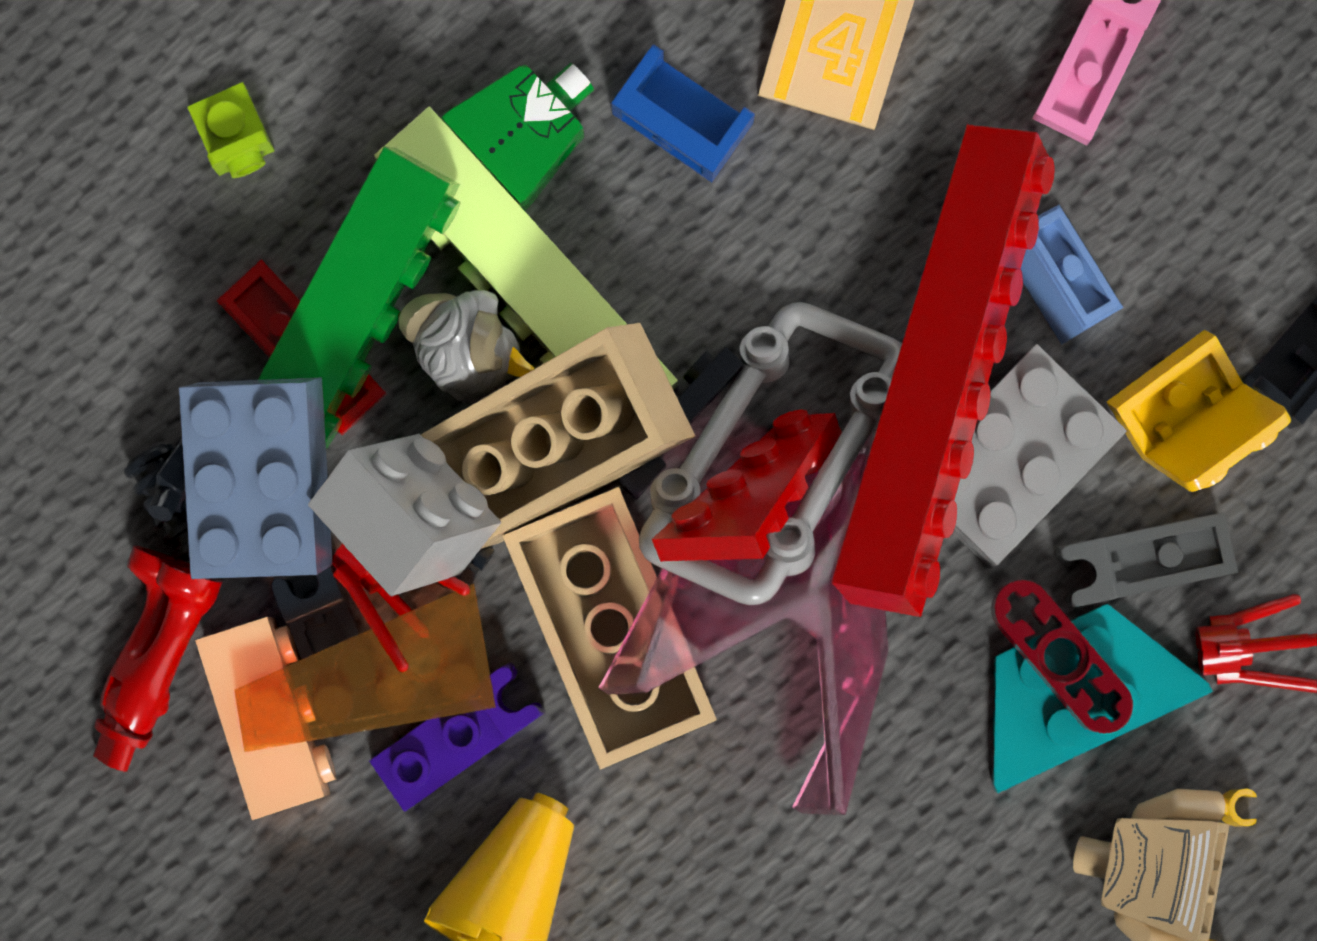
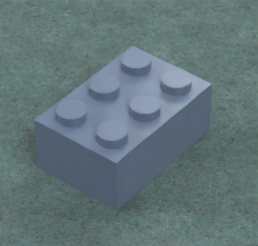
[179,377,333,579]

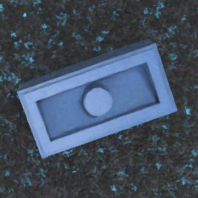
[1021,205,1123,345]

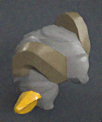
[398,290,534,404]

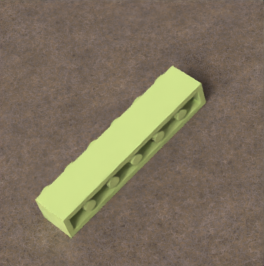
[374,106,678,390]

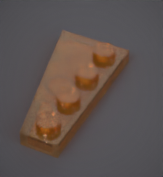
[234,584,496,752]

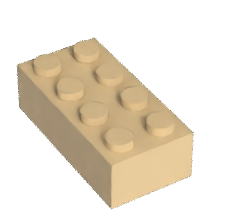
[421,323,695,548]
[503,487,717,770]

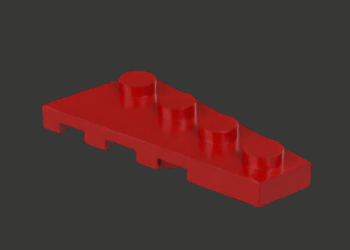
[652,409,842,562]

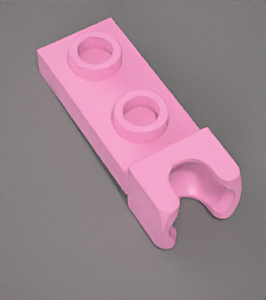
[1032,0,1161,146]

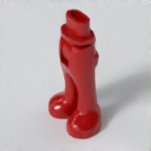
[93,546,223,772]

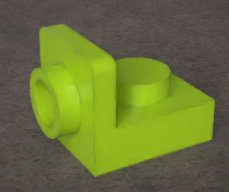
[187,82,275,178]

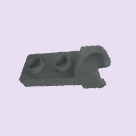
[1054,512,1238,608]

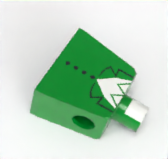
[441,62,595,211]

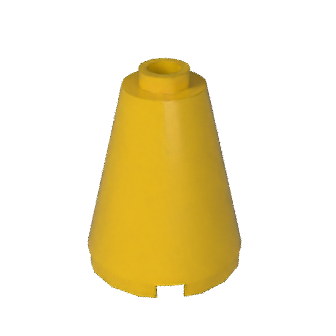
[424,793,574,941]

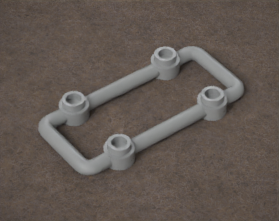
[639,302,902,605]

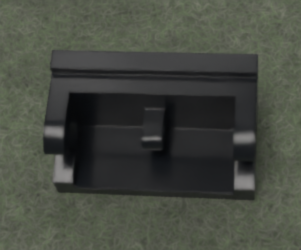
[1242,296,1317,429]

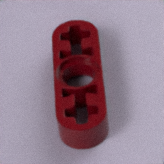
[991,580,1133,733]

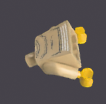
[1073,789,1257,941]

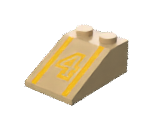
[758,0,914,130]

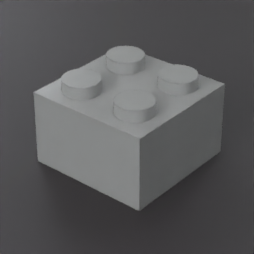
[308,434,502,596]

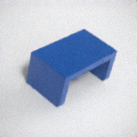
[611,44,755,183]

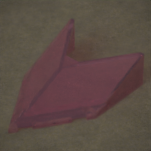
[599,432,889,815]

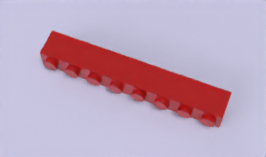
[831,124,1055,617]

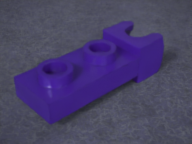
[369,662,545,812]

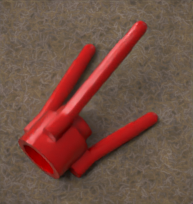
[332,543,470,672]
[1195,594,1317,693]

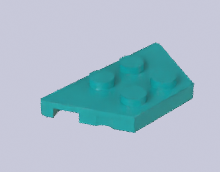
[992,604,1213,793]

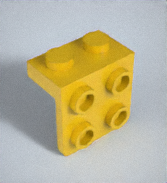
[1106,330,1291,492]

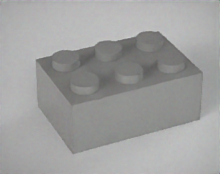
[953,344,1127,568]

